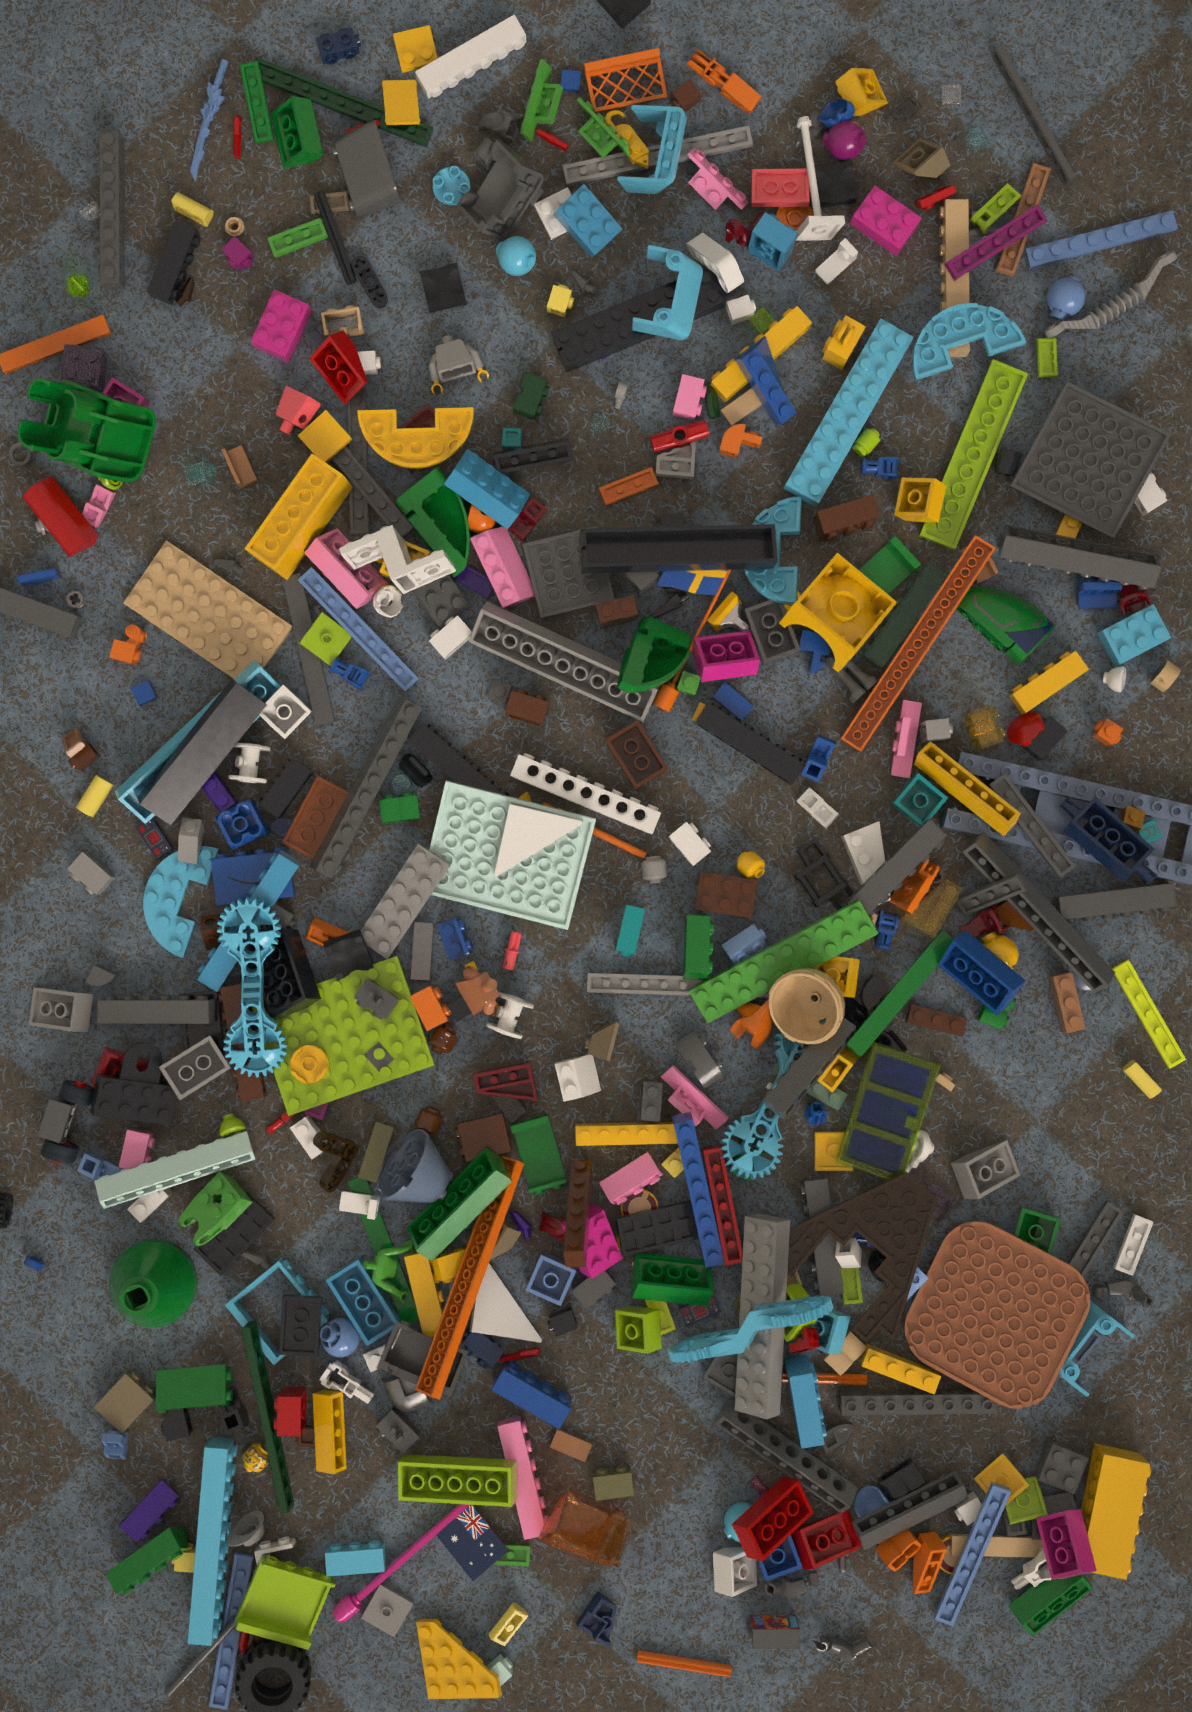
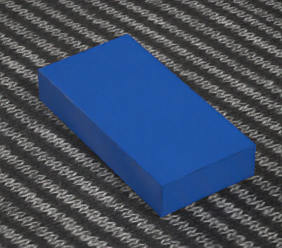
[17,568,61,586]
[712,682,754,721]

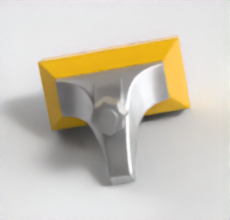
[707,591,749,632]

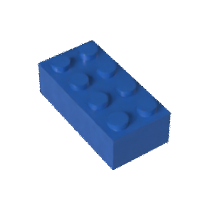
[938,930,1026,1015]
[492,1361,572,1429]

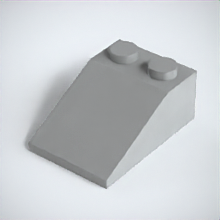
[29,987,93,1032]
[951,1140,1020,1199]

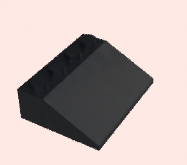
[247,928,321,1020]

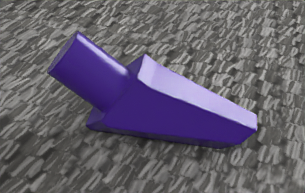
[510,1211,532,1239]

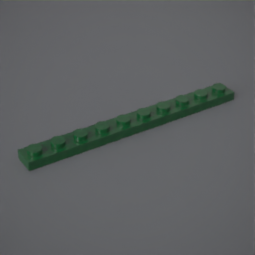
[255,57,433,147]
[242,1320,294,1513]

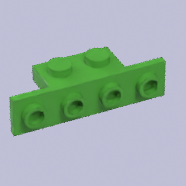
[520,59,563,141]
[577,97,631,158]

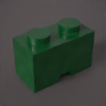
[513,372,550,420]

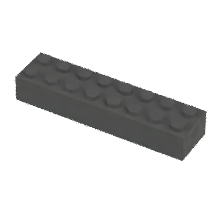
[999,524,1161,589]

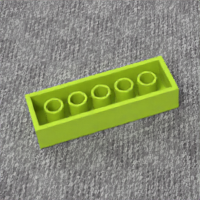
[398,1454,517,1507]

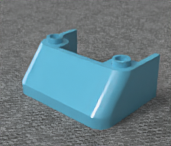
[617,105,687,194]
[632,245,703,340]
[1059,1300,1135,1397]

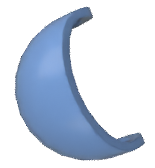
[854,1486,889,1518]

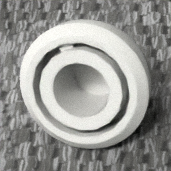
[1103,666,1126,693]

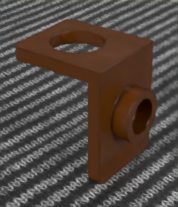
[200,914,222,950]

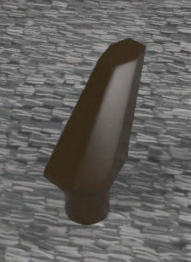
[175,277,195,307]

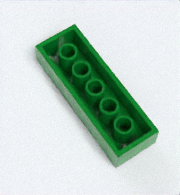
[407,1147,512,1261]

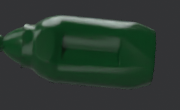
[705,382,720,419]

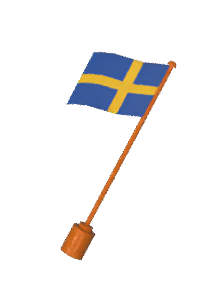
[653,570,731,712]

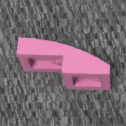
[82,484,116,528]

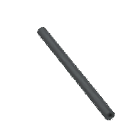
[164,1614,237,1697]

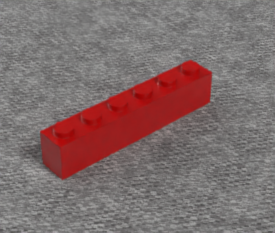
[702,1144,743,1266]

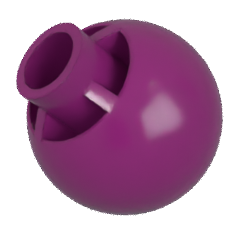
[823,120,866,160]

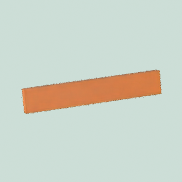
[0,315,112,374]

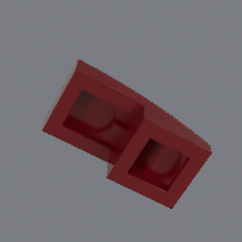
[508,497,547,542]

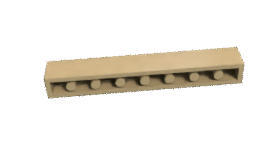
[939,199,970,357]

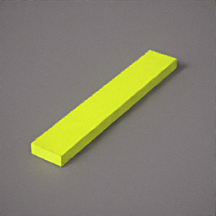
[1112,959,1186,1069]

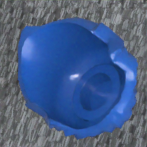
[817,98,855,129]

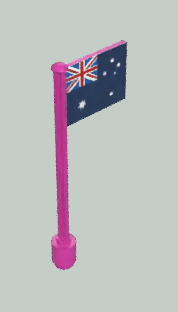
[332,1504,509,1623]

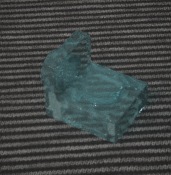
[184,462,217,487]

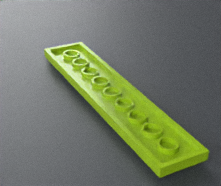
[919,359,1028,551]

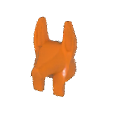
[730,999,773,1049]

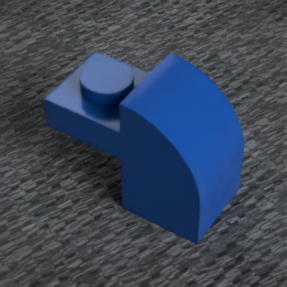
[798,630,829,674]
[801,734,836,782]

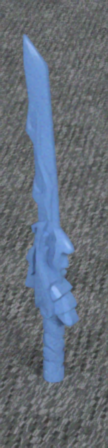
[190,59,229,182]

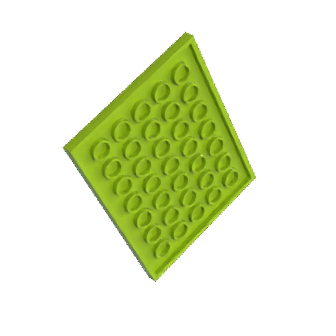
[252,956,435,1116]

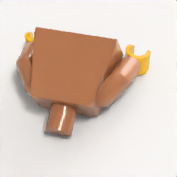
[455,961,499,1017]

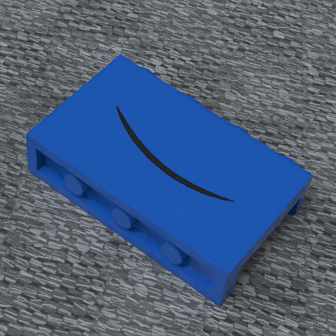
[211,846,296,905]

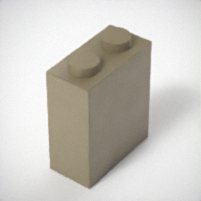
[94,1369,156,1434]

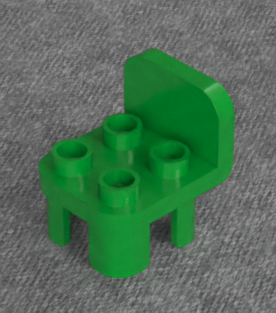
[18,378,156,483]

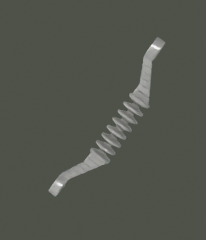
[1044,250,1178,338]

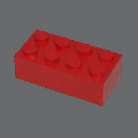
[732,1476,814,1562]

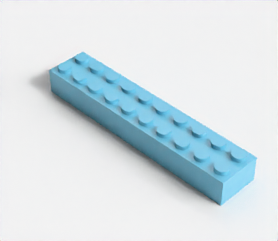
[784,318,914,508]
[115,660,281,824]
[188,1436,238,1646]

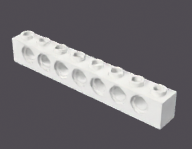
[510,753,661,835]

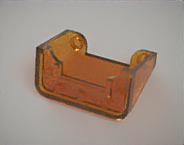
[538,1491,631,1567]

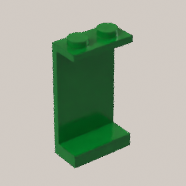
[859,536,921,594]
[510,1114,567,1195]
[156,1364,233,1413]

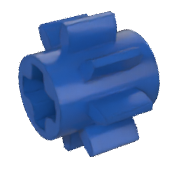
[803,1101,829,1126]

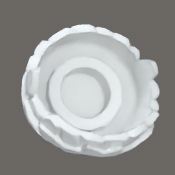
[373,585,403,618]

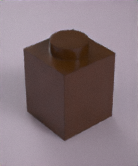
[670,79,701,112]
[66,740,101,771]

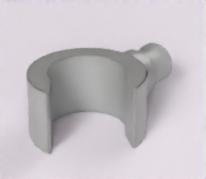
[614,381,629,409]

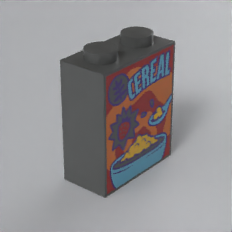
[746,1615,800,1649]

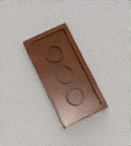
[281,775,349,859]

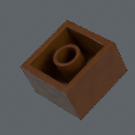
[505,689,550,727]

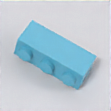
[325,1540,387,1576]

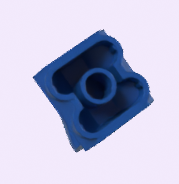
[216,798,270,850]

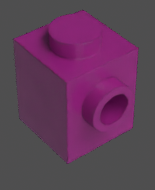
[221,236,254,271]

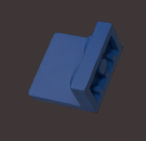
[437,917,474,961]

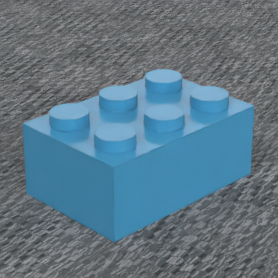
[553,184,622,259]
[748,212,797,272]

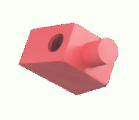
[276,386,321,435]

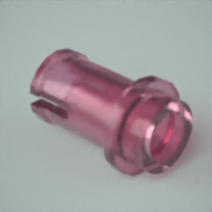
[749,1475,771,1498]

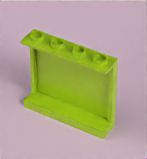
[234,1555,336,1650]

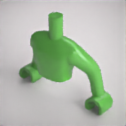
[363,1240,416,1303]

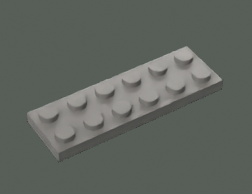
[361,843,451,959]

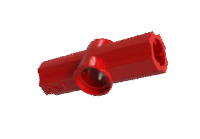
[650,420,710,453]

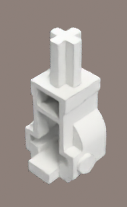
[319,1360,374,1404]
[1011,1548,1051,1590]

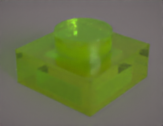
[748,307,775,334]

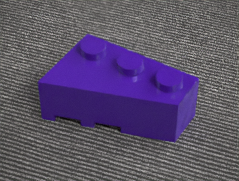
[119,1479,179,1542]

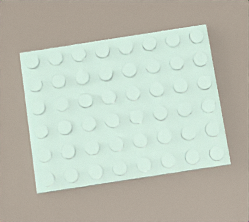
[429,780,596,930]

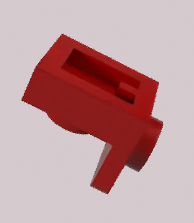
[789,1327,820,1353]

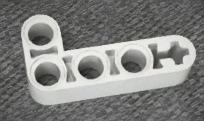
[686,233,744,293]

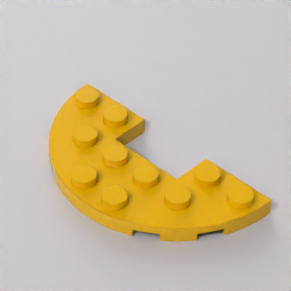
[357,407,474,468]

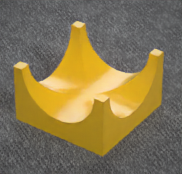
[779,553,897,672]

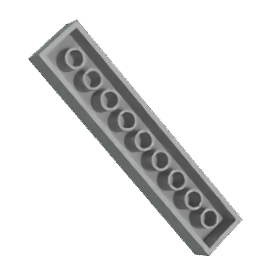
[468,602,660,722]
[735,1214,790,1419]

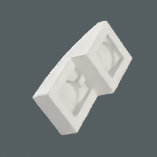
[797,787,839,829]

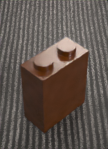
[596,595,638,630]
[455,1112,512,1162]

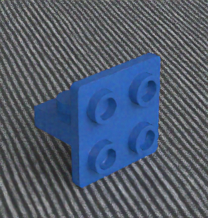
[1077,573,1122,609]

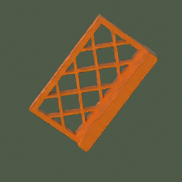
[584,48,668,113]

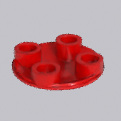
[1007,712,1045,746]

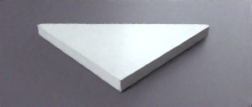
[494,803,583,877]
[470,1264,542,1343]

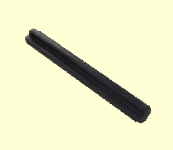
[314,191,357,285]

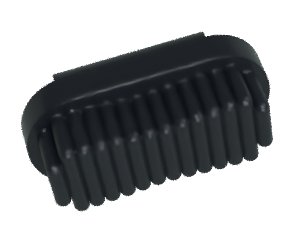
[399,754,433,788]

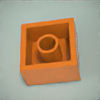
[409,984,452,1031]

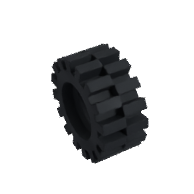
[0,1192,14,1228]

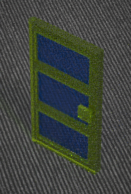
[836,1042,941,1180]

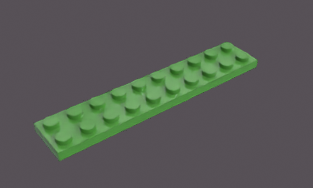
[689,899,879,1023]

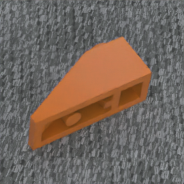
[912,1531,947,1594]

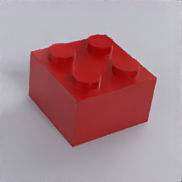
[274,1387,307,1436]

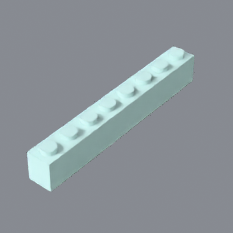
[95,1131,255,1209]

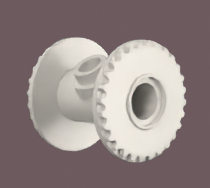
[228,743,270,783]
[486,992,534,1039]

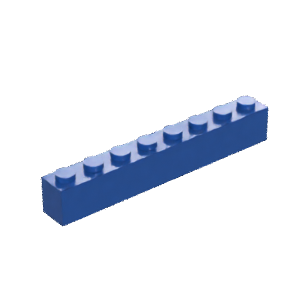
[672,1112,725,1268]

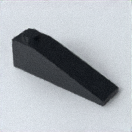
[844,997,908,1075]

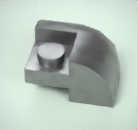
[382,1376,432,1411]

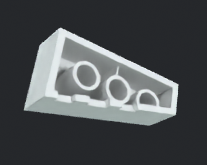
[841,821,891,905]

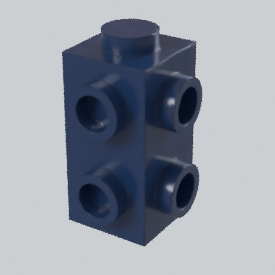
[315,28,361,65]
[460,1329,504,1369]

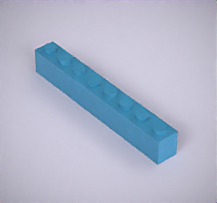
[197,850,301,992]

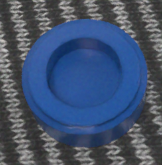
[24,1256,45,1270]

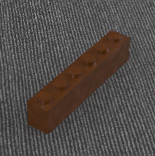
[218,984,267,1102]
[563,1159,593,1267]

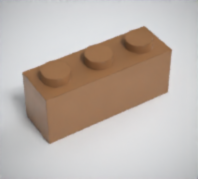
[1048,971,1086,1033]

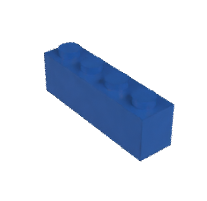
[734,336,797,424]

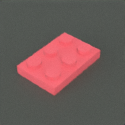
[752,169,809,207]

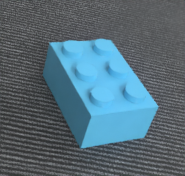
[1097,604,1171,667]

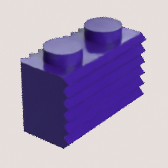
[202,773,239,813]

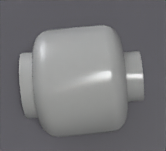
[641,856,667,884]

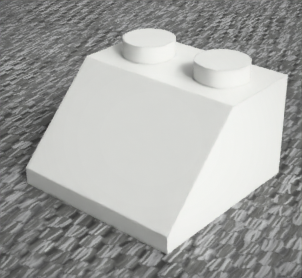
[259,685,312,739]
[555,1054,601,1102]
[713,1547,757,1597]

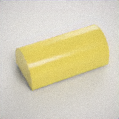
[171,192,214,227]
[76,775,113,817]
[1122,1059,1162,1099]
[489,1602,528,1646]

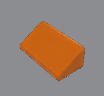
[306,918,349,946]

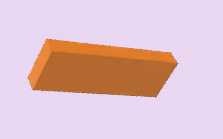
[599,467,659,506]

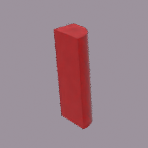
[22,476,99,557]

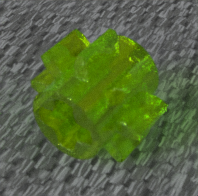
[66,274,90,298]

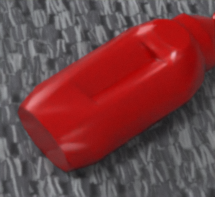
[238,1631,249,1656]

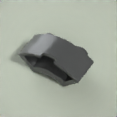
[675,1031,723,1089]

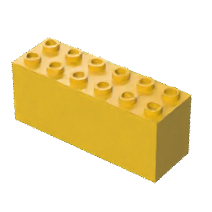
[245,454,353,580]
[1081,1443,1151,1580]

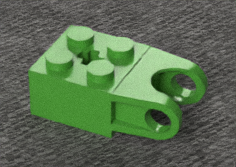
[178,1172,252,1246]

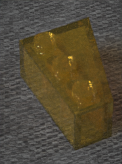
[899,879,963,939]

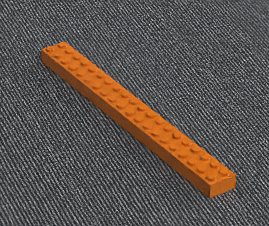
[841,535,996,752]
[415,1155,524,1400]

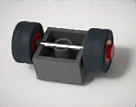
[37,1080,94,1163]

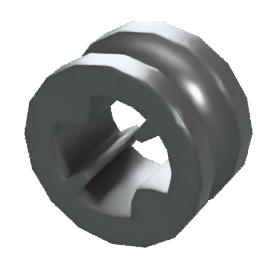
[66,591,86,609]

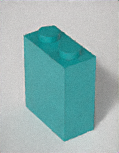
[615,904,645,957]

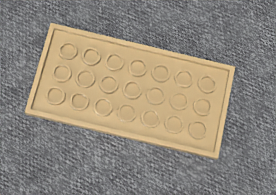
[123,540,293,679]

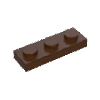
[906,1004,967,1037]

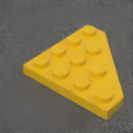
[416,1619,502,1699]

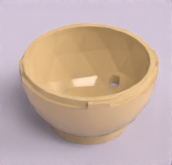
[769,968,845,1044]

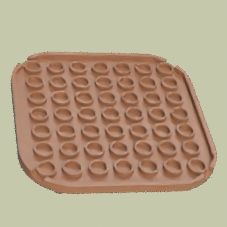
[905,1221,1090,1409]

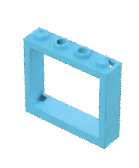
[225,1258,330,1365]

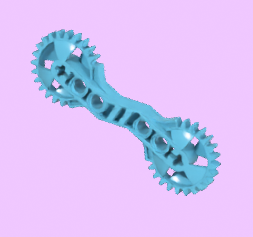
[217,897,288,1078]
[720,1019,826,1180]
[668,1295,834,1363]

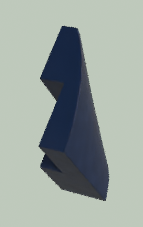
[576,1591,617,1647]

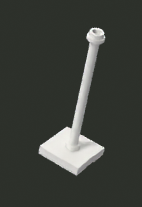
[796,116,845,241]

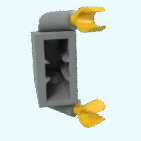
[429,335,489,395]

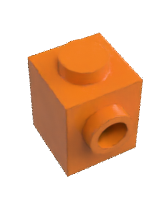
[1092,718,1123,747]

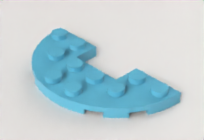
[912,303,1026,381]
[744,496,802,605]
[143,846,220,958]

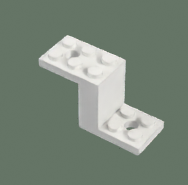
[339,525,456,594]

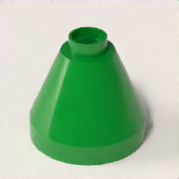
[109,1239,198,1328]

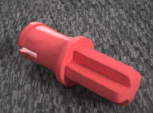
[502,931,522,970]

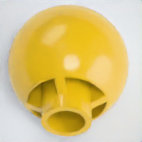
[981,931,1019,970]

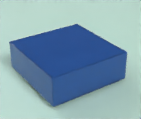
[561,69,581,93]
[131,680,157,706]

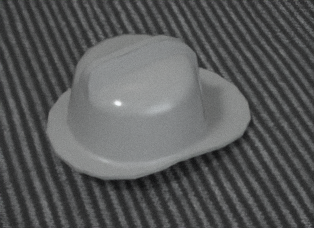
[226,1510,265,1547]

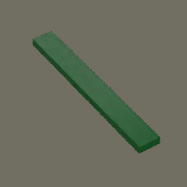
[845,929,953,1057]
[347,1177,419,1323]

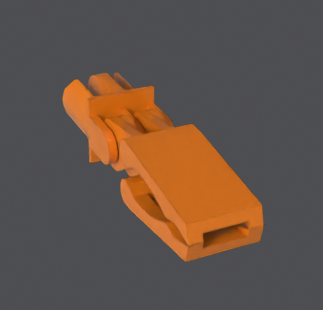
[686,49,762,115]

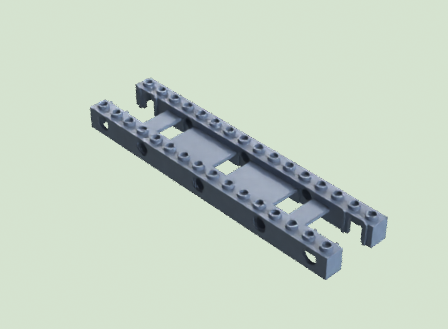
[940,752,1192,886]

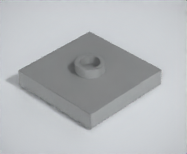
[361,1583,414,1637]

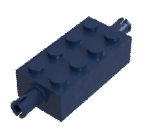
[1059,797,1158,884]

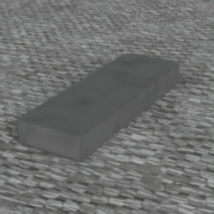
[411,922,434,981]

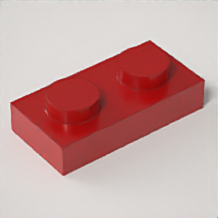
[914,185,956,210]

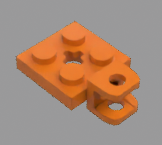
[888,859,940,914]

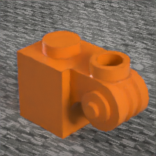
[109,624,147,665]

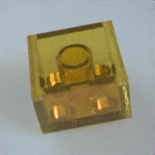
[962,705,1005,752]

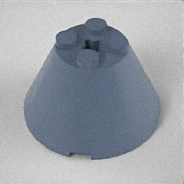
[378,1129,453,1203]

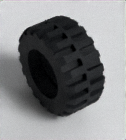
[235,1638,312,1712]

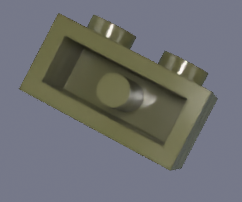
[593,1465,634,1501]

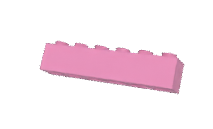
[497,1416,550,1540]

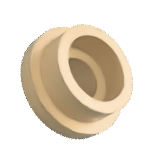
[225,217,245,237]

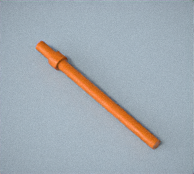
[543,802,647,859]

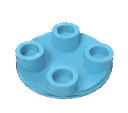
[432,166,470,206]

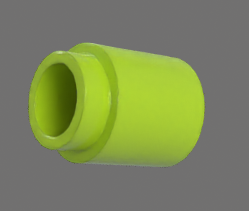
[852,428,880,457]

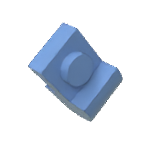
[77,1153,123,1179]
[101,1430,128,1460]

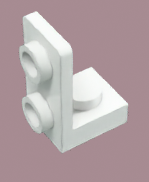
[815,238,858,285]
[339,1191,380,1220]
[254,1536,296,1565]

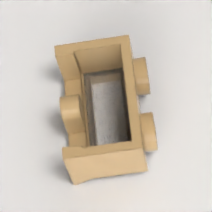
[321,305,365,339]

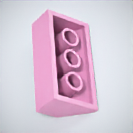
[470,527,535,610]
[305,528,389,609]

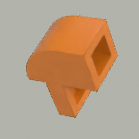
[719,424,763,458]

